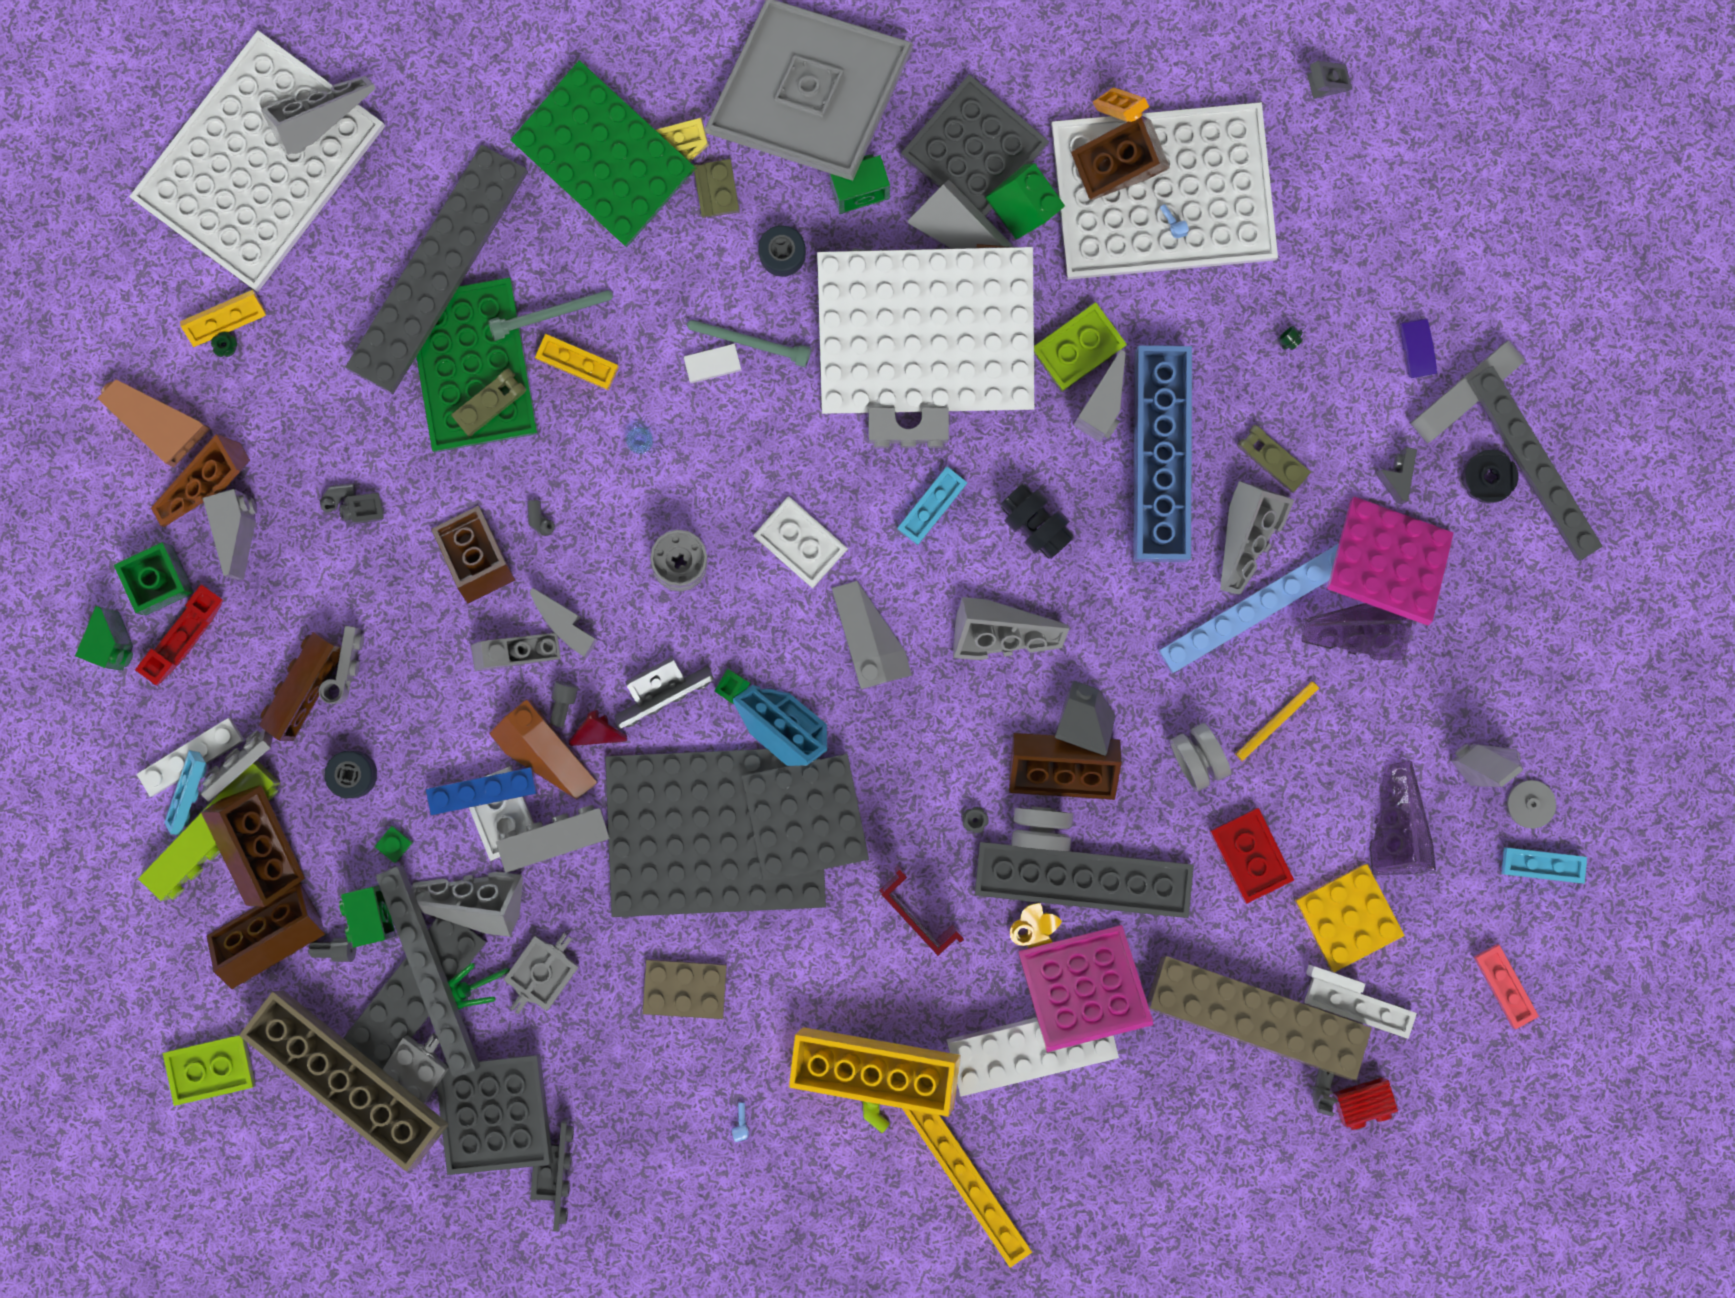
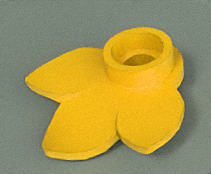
[1009,903,1062,948]

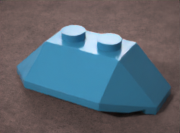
[733,685,827,766]

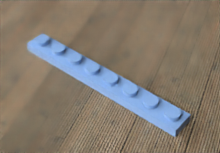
[1159,543,1339,673]

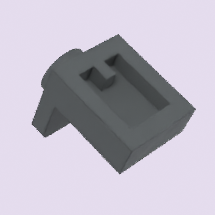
[339,493,384,528]

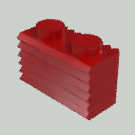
[1332,1077,1398,1130]

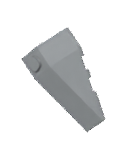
[953,597,1070,660]
[1451,744,1523,787]
[412,872,523,937]

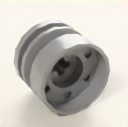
[650,530,707,592]

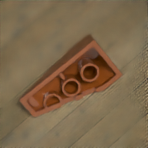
[151,434,250,527]
[489,699,598,800]

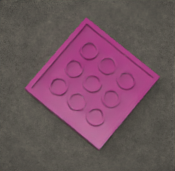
[1327,497,1454,626]
[1018,925,1153,1052]

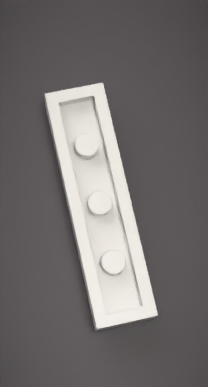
[137,718,244,797]
[1304,977,1417,1039]

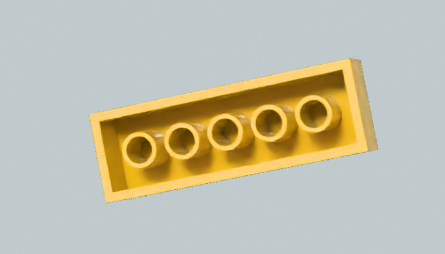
[789,1027,961,1117]

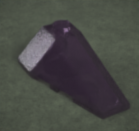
[1301,603,1413,660]
[1369,760,1436,875]

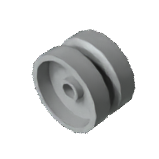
[1169,723,1231,792]
[1011,807,1073,851]

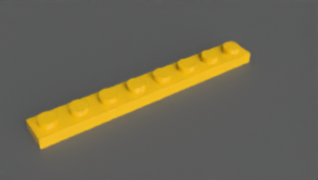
[902,1108,1032,1268]

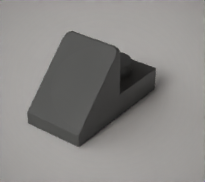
[1307,61,1352,99]
[1375,447,1417,504]

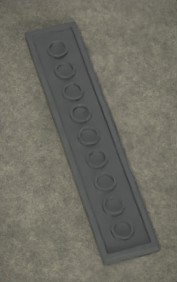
[345,145,528,395]

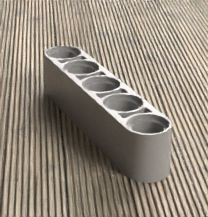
[1410,340,1526,444]

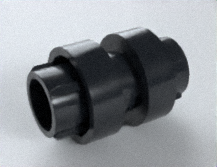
[1000,483,1074,559]

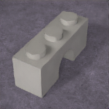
[869,408,949,448]

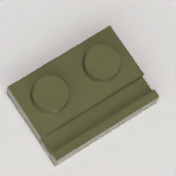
[694,159,740,219]

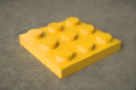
[1295,864,1405,973]

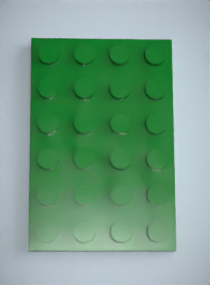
[510,60,697,247]
[416,278,538,453]

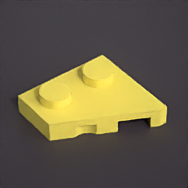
[656,118,709,162]

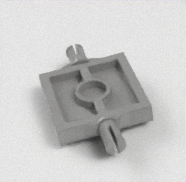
[504,932,580,1014]
[383,1033,449,1105]

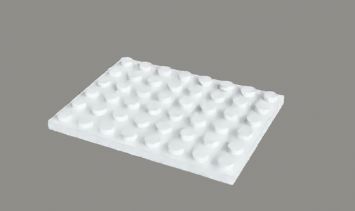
[129,30,385,292]
[1051,102,1278,280]
[817,247,1034,414]

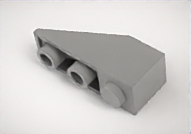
[471,633,561,671]

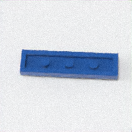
[426,767,538,815]

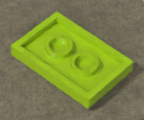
[1034,302,1127,392]
[162,1035,256,1106]

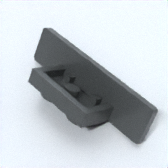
[614,657,714,729]
[530,1118,574,1232]

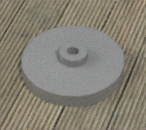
[1507,780,1556,829]

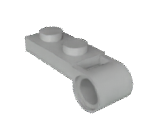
[319,626,364,704]

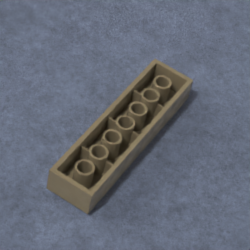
[1147,956,1372,1080]
[239,990,449,1172]

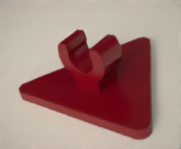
[569,710,627,746]

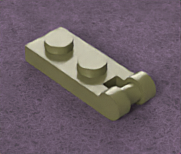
[451,369,526,437]
[1237,425,1311,493]

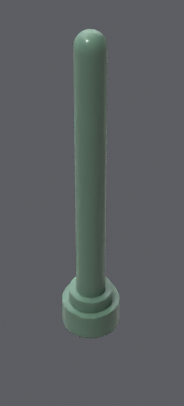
[488,290,613,341]
[687,320,811,368]

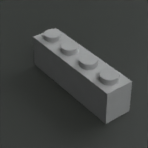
[496,805,610,873]

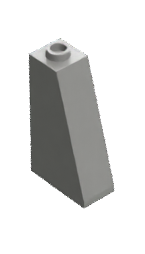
[907,180,1014,249]

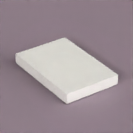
[753,496,848,589]
[469,766,534,861]

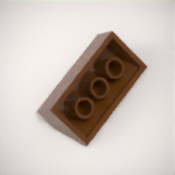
[259,632,341,741]
[1009,733,1122,800]
[201,785,305,907]
[206,882,325,989]

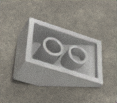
[1073,350,1126,442]
[203,489,257,580]

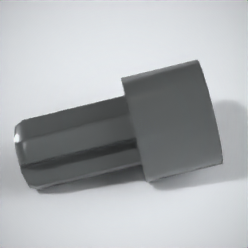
[550,681,579,727]
[308,938,356,962]

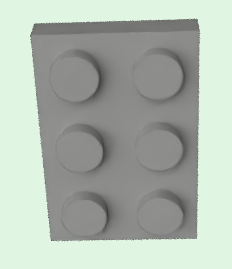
[201,730,273,802]

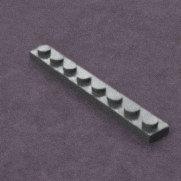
[1467,366,1603,561]
[376,865,480,1078]

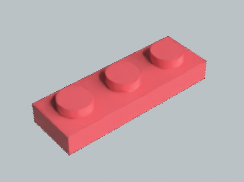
[1474,944,1539,1029]

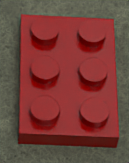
[1209,808,1295,904]

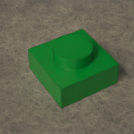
[714,668,750,704]
[374,826,414,864]

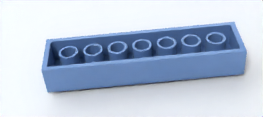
[1133,346,1192,562]

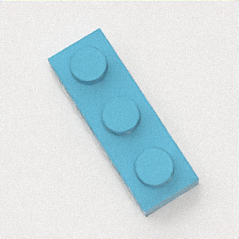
[897,467,967,546]
[164,750,207,835]
[1501,847,1587,884]

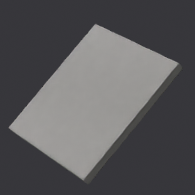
[705,0,913,181]

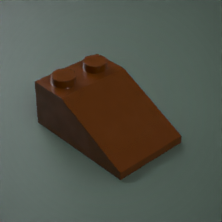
[1071,116,1170,200]
[431,505,515,604]

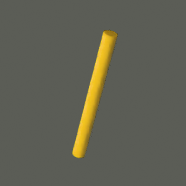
[1235,681,1319,762]

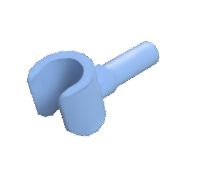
[1160,204,1189,238]
[732,1103,749,1142]

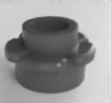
[963,807,989,833]

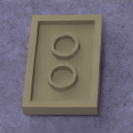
[642,959,727,1019]

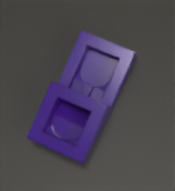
[1400,318,1437,378]

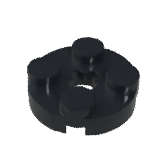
[1462,450,1519,504]

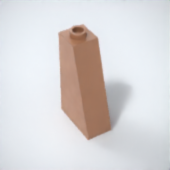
[97,379,210,467]

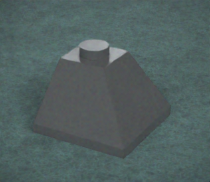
[1055,681,1116,756]

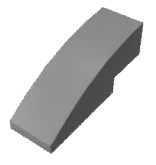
[530,588,598,658]

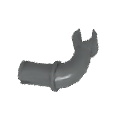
[1311,1069,1338,1117]

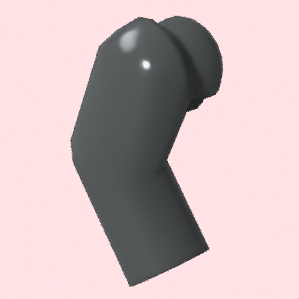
[320,483,356,513]
[527,500,555,536]

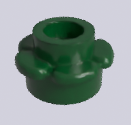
[1278,326,1303,350]
[211,332,237,357]

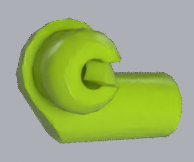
[862,1101,890,1133]

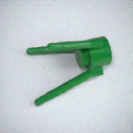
[448,963,510,1009]

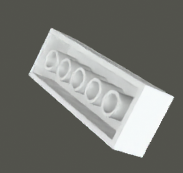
[947,1017,1119,1097]

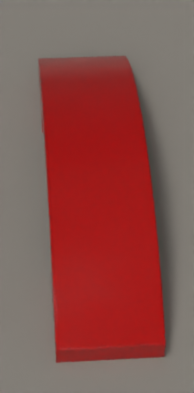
[135,584,224,686]

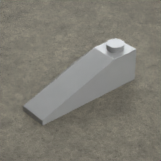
[261,76,375,155]
[1220,481,1294,595]
[832,581,912,690]

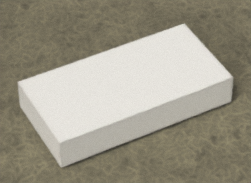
[684,344,742,383]
[1306,965,1365,994]

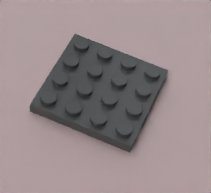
[901,74,1049,217]
[742,754,869,882]
[437,1054,553,1175]

